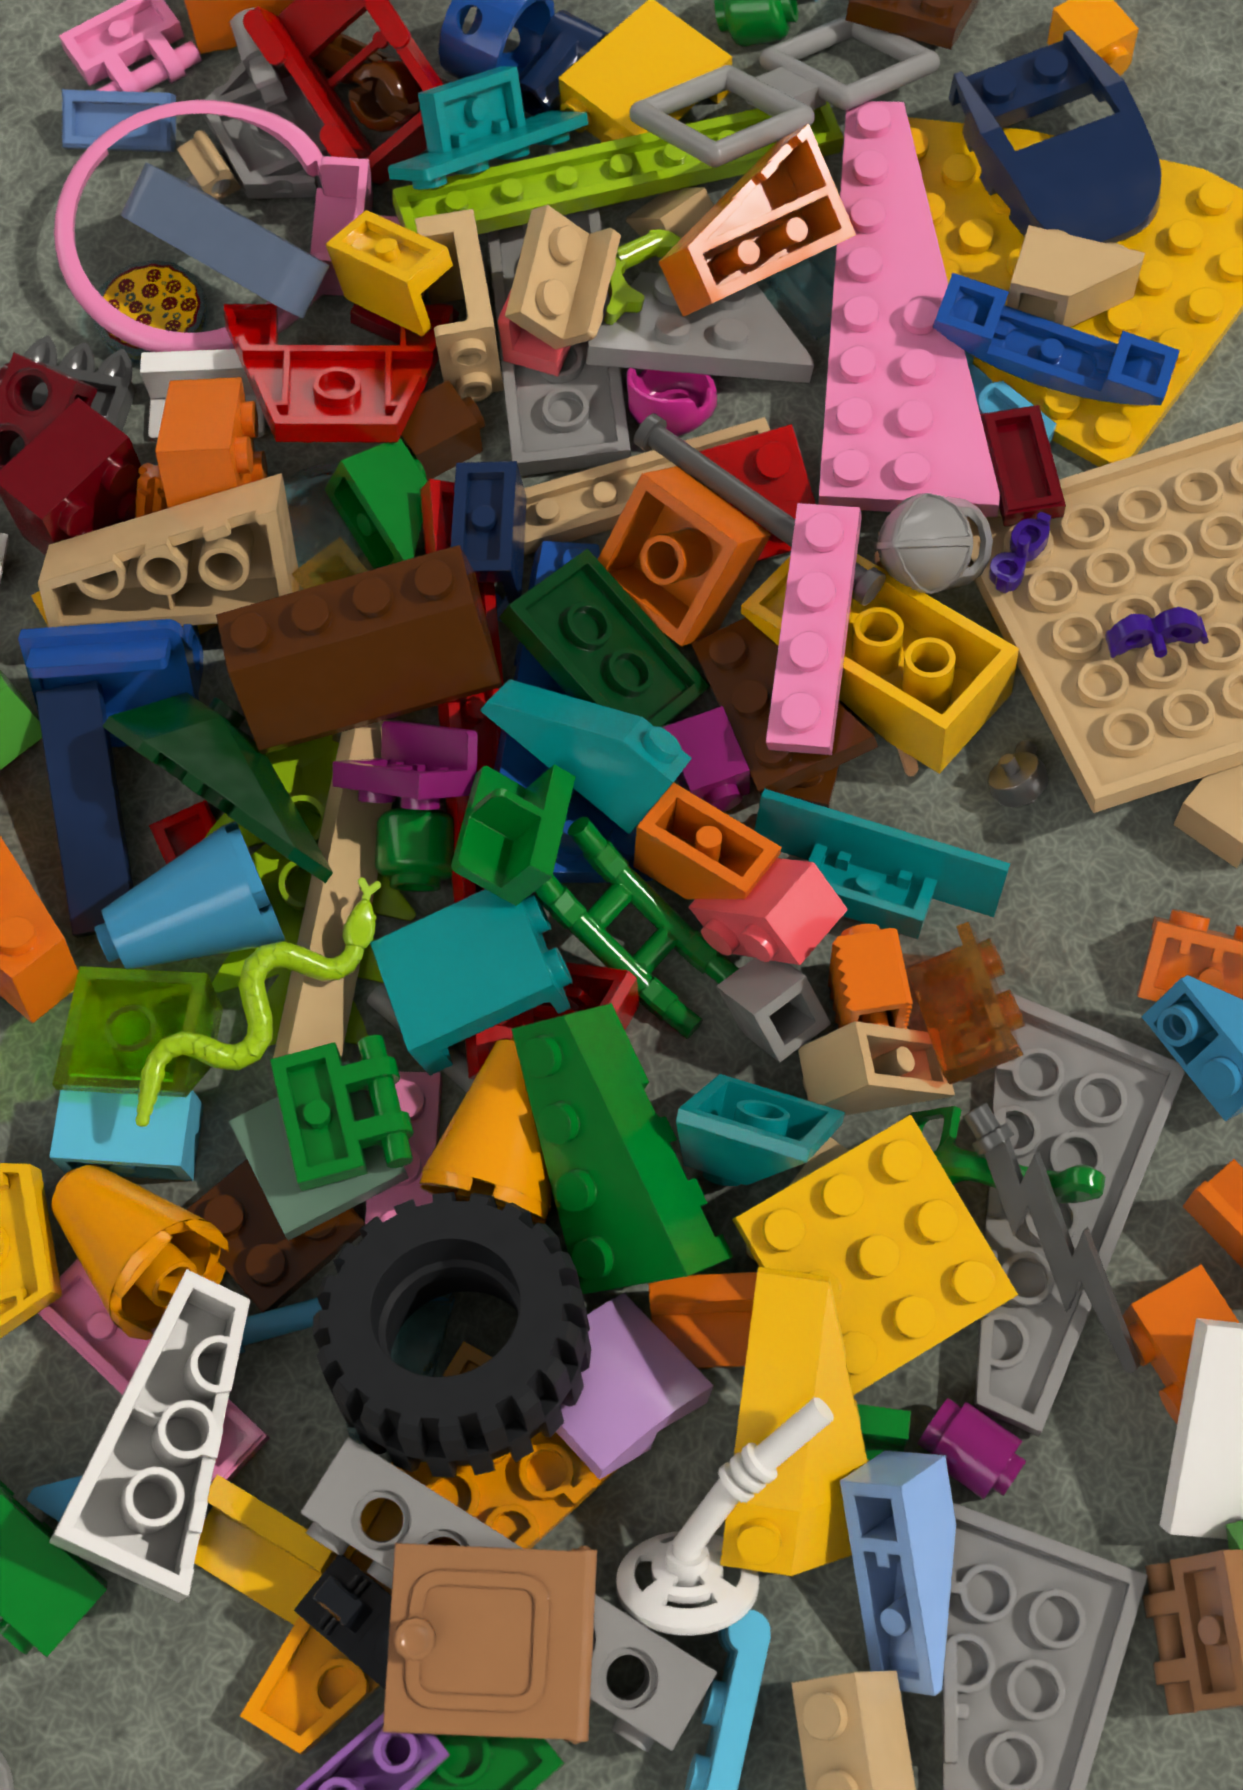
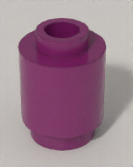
[917,1398,1026,1500]

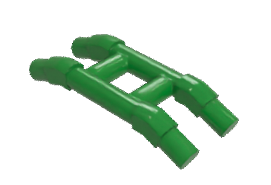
[534,817,739,1039]

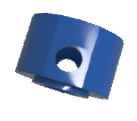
[438,0,555,79]

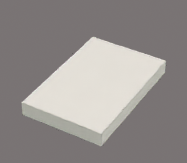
[1159,1318,1243,1540]

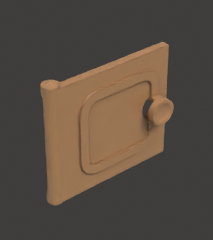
[383,1543,597,1744]

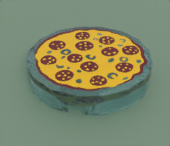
[94,260,209,365]

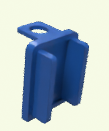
[18,619,203,747]

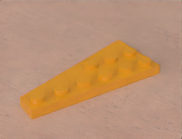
[240,1341,621,1755]

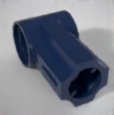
[518,10,609,116]

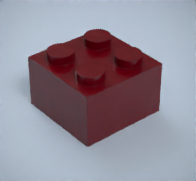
[0,398,141,556]

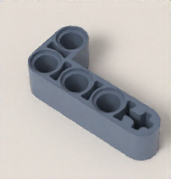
[121,162,330,319]

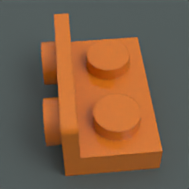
[1137,909,1243,1002]

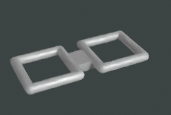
[629,15,940,167]

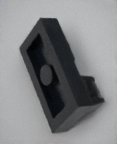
[294,1555,435,1690]

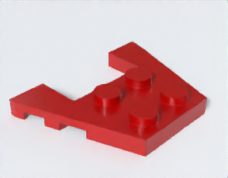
[224,304,453,443]

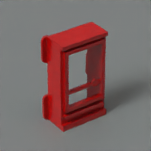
[243,0,444,185]

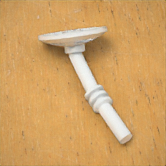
[616,1397,834,1635]

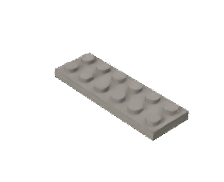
[487,207,631,476]

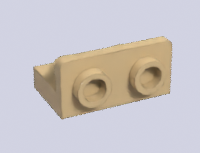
[505,205,621,349]

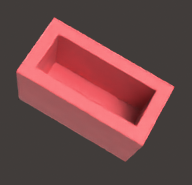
[689,858,848,965]

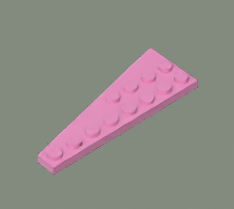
[818,101,1000,517]

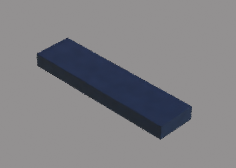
[35,680,134,938]

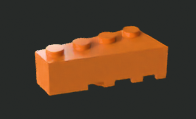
[0,836,83,1024]

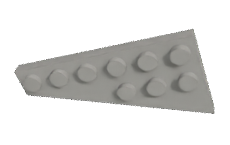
[974,989,1185,1437]
[942,1503,1148,1790]

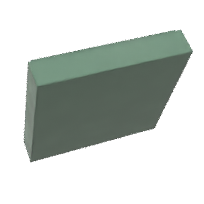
[229,1061,409,1241]

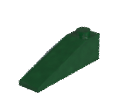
[103,692,333,883]

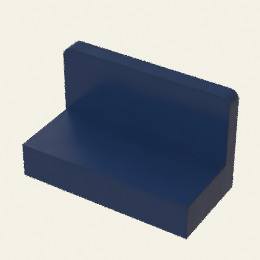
[451,461,527,603]

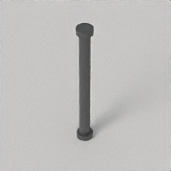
[634,413,886,606]

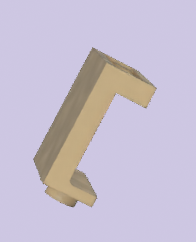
[415,209,504,402]

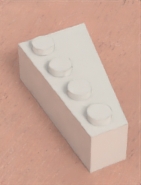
[49,1269,250,1603]

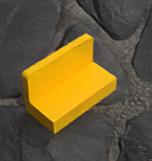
[325,210,453,336]
[194,1474,337,1625]

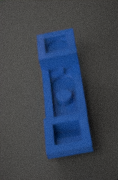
[933,273,1180,405]

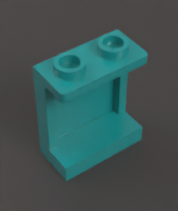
[370,889,573,1075]

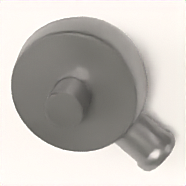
[988,740,1048,807]

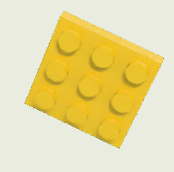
[732,1115,1018,1395]

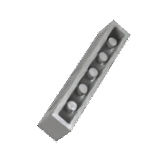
[300,1437,717,1753]

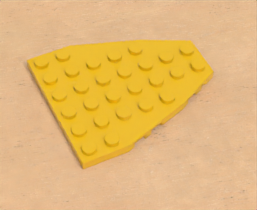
[908,117,1243,467]

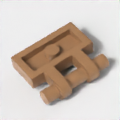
[1142,1550,1243,1715]

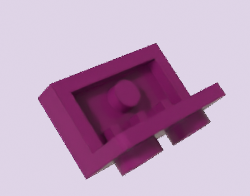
[332,721,478,810]

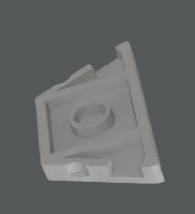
[203,62,331,199]
[586,272,814,383]

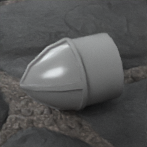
[874,493,993,594]

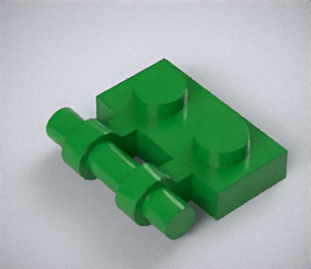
[270,1035,414,1191]

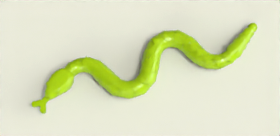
[135,877,381,1127]

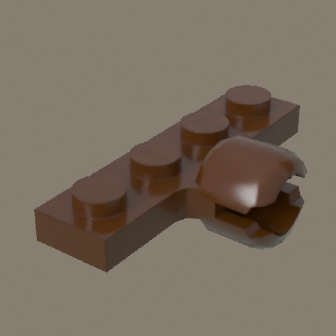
[313,33,450,133]

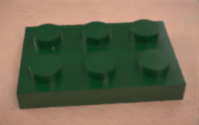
[499,548,710,728]

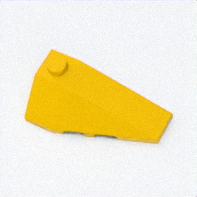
[720,1267,869,1576]

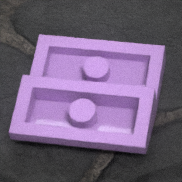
[556,1293,714,1480]

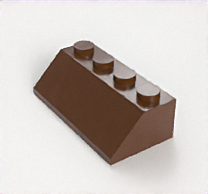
[216,545,502,754]

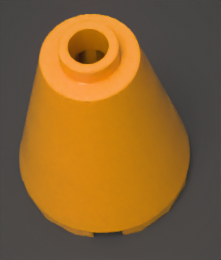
[419,1035,552,1224]
[51,1164,229,1340]

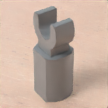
[230,8,288,108]

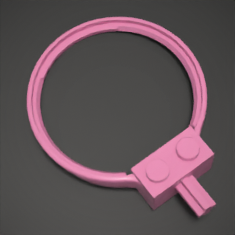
[54,100,400,352]

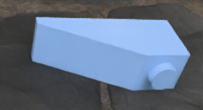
[840,1450,956,1696]

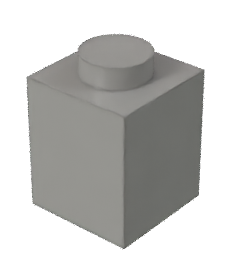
[716,958,831,1063]

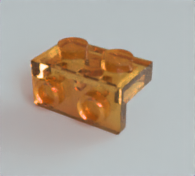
[907,921,1026,1085]

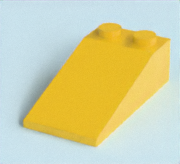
[741,554,1019,774]

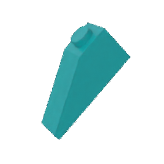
[480,679,692,834]

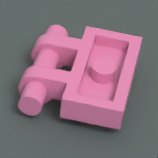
[59,0,202,92]

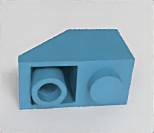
[1141,975,1243,1122]

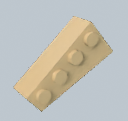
[38,473,300,627]

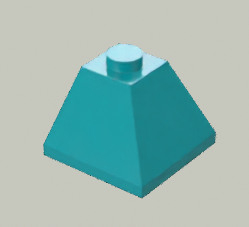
[676,1074,845,1186]

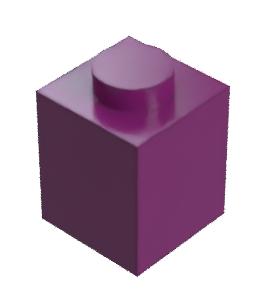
[664,706,750,812]

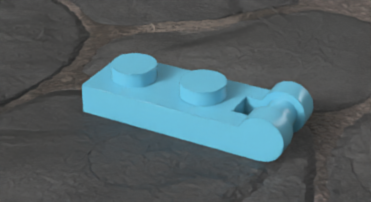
[685,1610,771,1790]

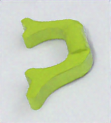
[604,229,681,325]

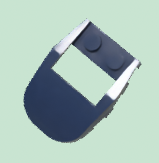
[948,30,1161,243]

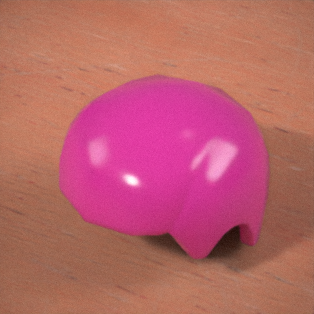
[627,368,717,436]

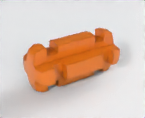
[135,462,168,518]

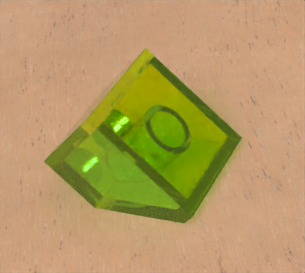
[52,966,223,1097]

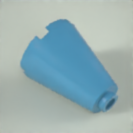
[94,821,286,970]

